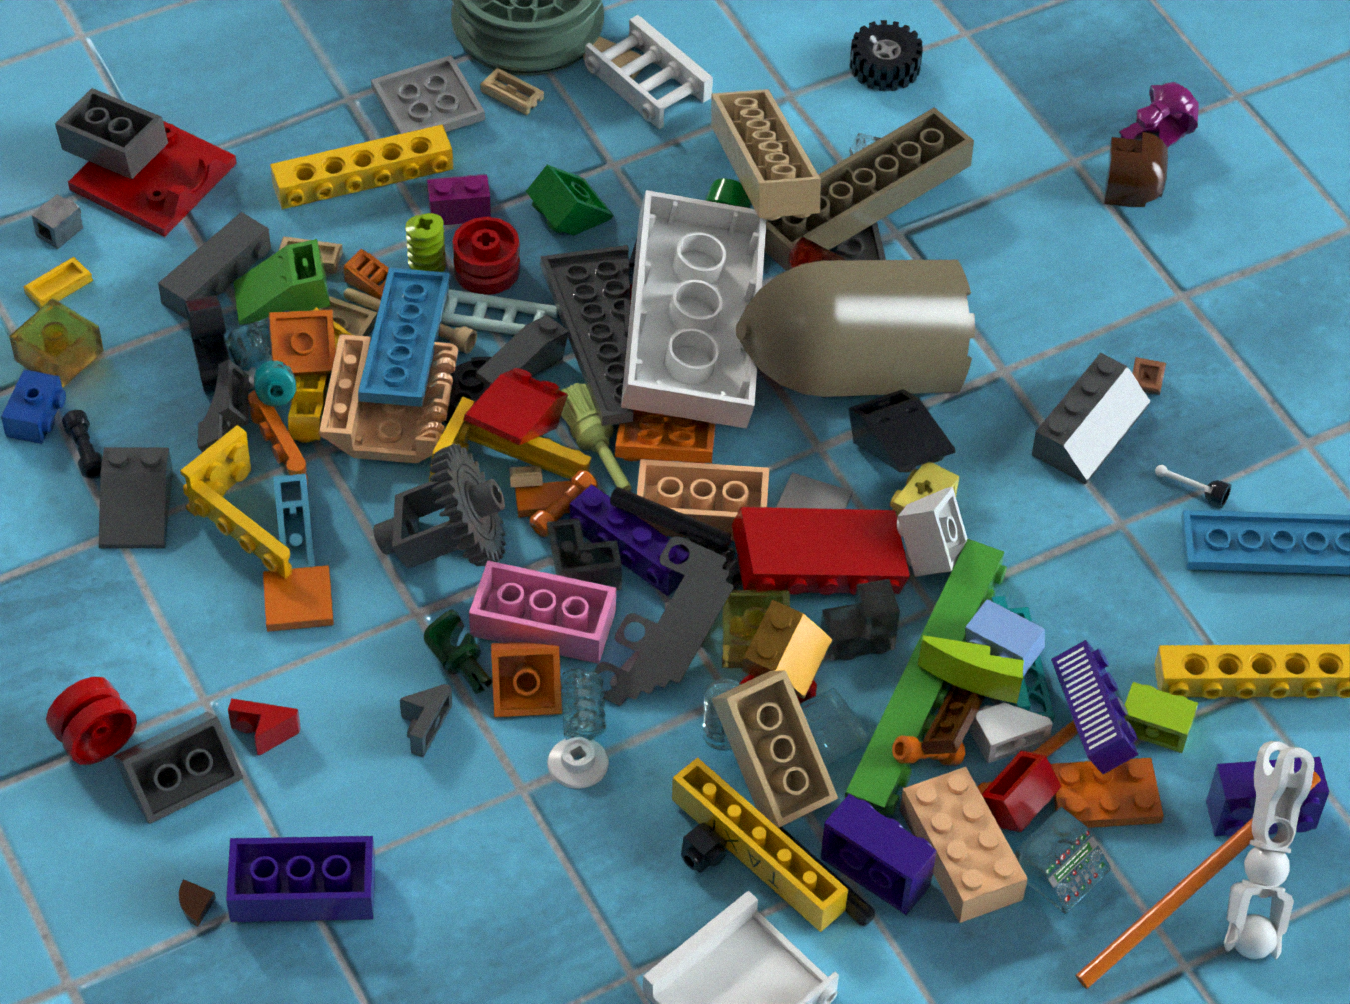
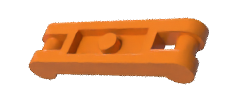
[248,390,308,484]

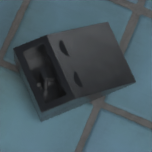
[848,389,956,472]

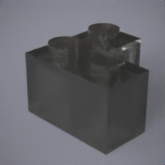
[547,518,622,591]
[821,579,900,661]

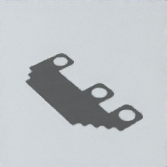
[587,536,734,706]

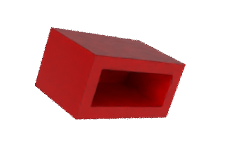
[981,751,1062,833]

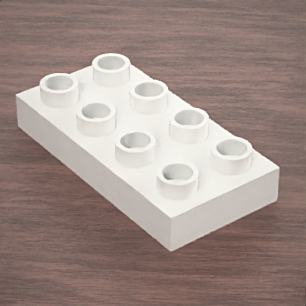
[621,190,766,429]

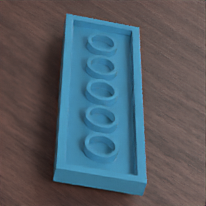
[358,268,450,407]
[1181,510,1350,575]

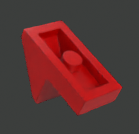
[228,698,301,755]

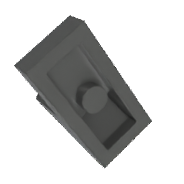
[400,684,453,758]

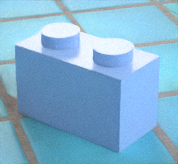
[965,599,1045,676]

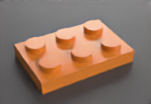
[1050,758,1164,830]

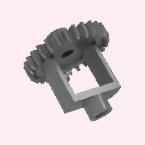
[373,444,506,569]

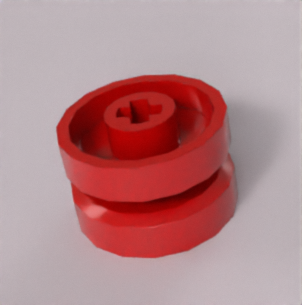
[452,217,520,295]
[46,676,137,765]

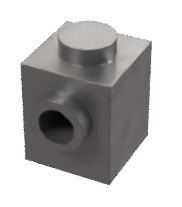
[32,194,83,249]

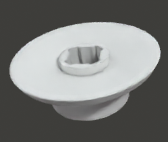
[547,736,609,789]

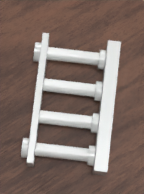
[584,15,713,129]

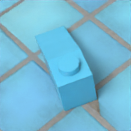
[273,474,315,569]

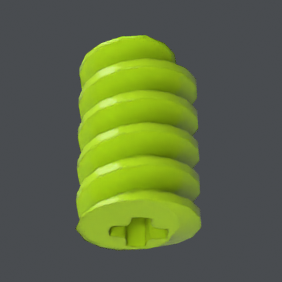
[405,213,446,272]

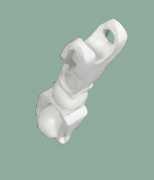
[1224,741,1314,959]

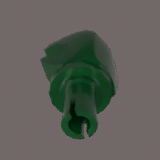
[423,609,492,694]

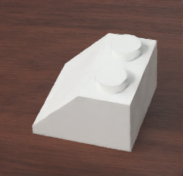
[897,487,968,577]

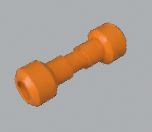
[529,470,598,537]
[892,736,965,766]

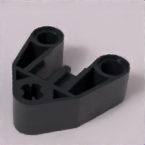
[185,295,230,392]

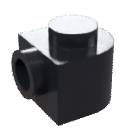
[681,822,727,873]

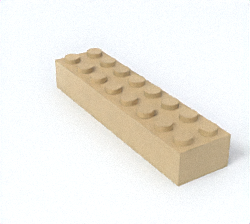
[711,89,821,220]

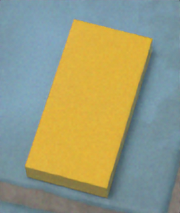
[23,257,93,311]

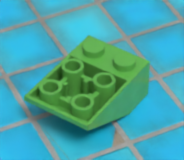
[233,239,331,325]

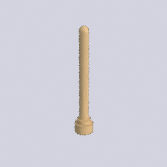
[343,288,477,354]

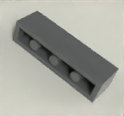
[158,212,271,320]

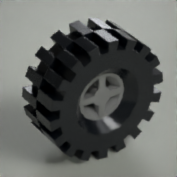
[849,20,923,91]

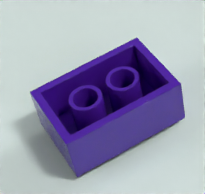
[1206,757,1329,837]
[820,794,937,915]

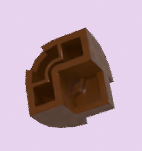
[1104,132,1168,207]

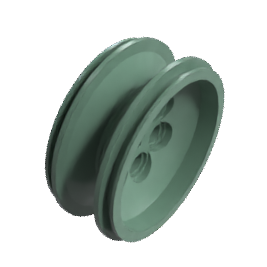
[451,0,604,76]

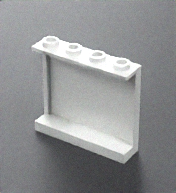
[643,891,839,1004]

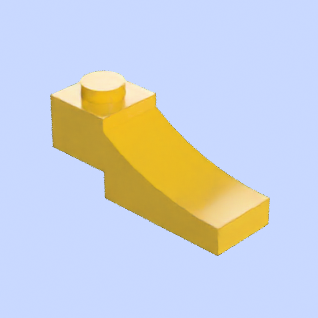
[288,374,330,443]

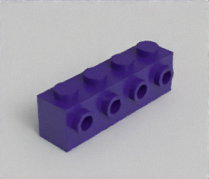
[570,484,690,596]

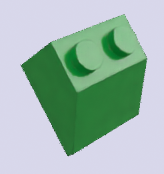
[526,164,614,236]

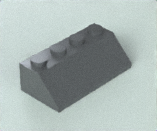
[1032,353,1150,484]

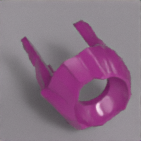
[1119,82,1199,148]

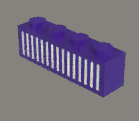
[1051,640,1138,774]

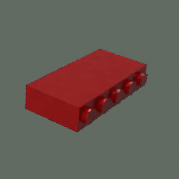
[732,507,910,596]

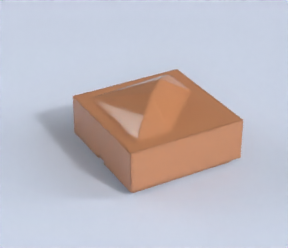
[1132,357,1166,395]

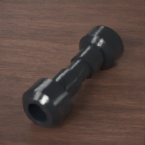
[62,410,103,479]

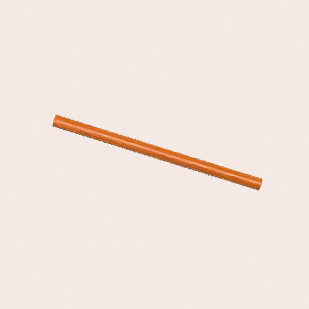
[1075,771,1321,989]

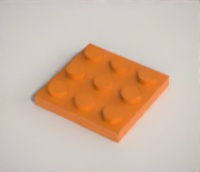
[615,410,716,464]

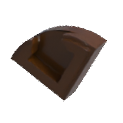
[179,879,216,927]

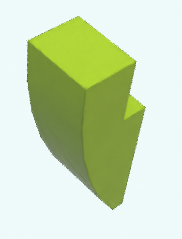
[917,635,1024,703]

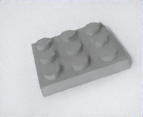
[371,55,485,134]

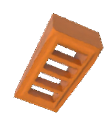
[343,249,389,300]

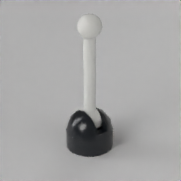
[1155,465,1231,508]

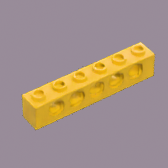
[270,125,453,209]
[1154,644,1350,699]

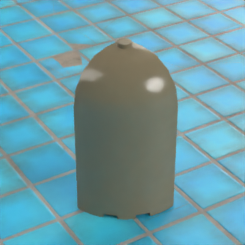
[736,259,975,397]

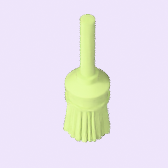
[561,383,632,491]

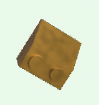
[742,600,832,699]

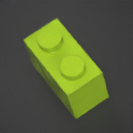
[1124,682,1198,753]

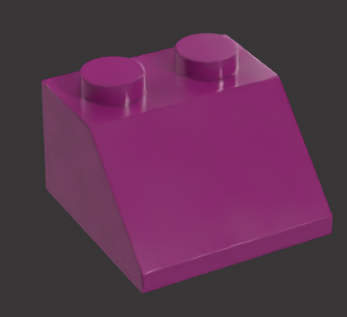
[426,174,491,225]

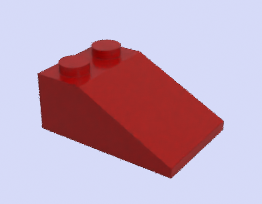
[463,368,568,445]

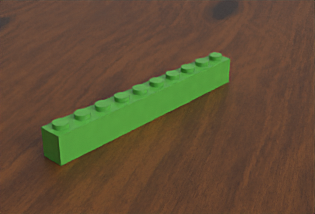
[845,539,1007,817]

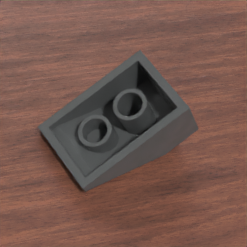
[98,447,173,548]

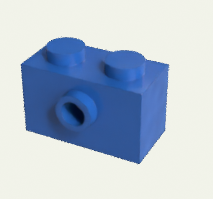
[1,369,66,444]

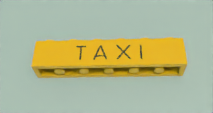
[672,757,848,932]

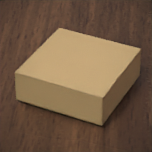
[509,465,543,487]

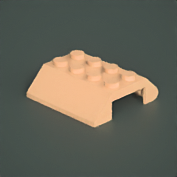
[319,334,458,463]

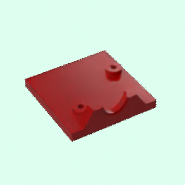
[68,121,237,237]

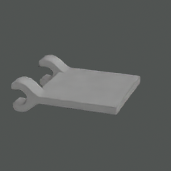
[776,472,853,509]

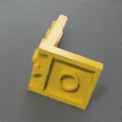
[429,397,592,482]
[180,425,292,579]

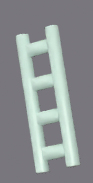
[441,289,558,335]

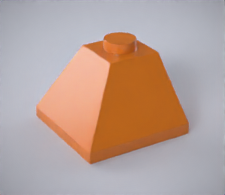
[491,642,562,717]

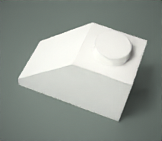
[970,702,1053,763]

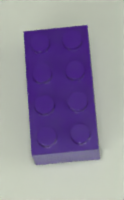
[226,836,375,922]

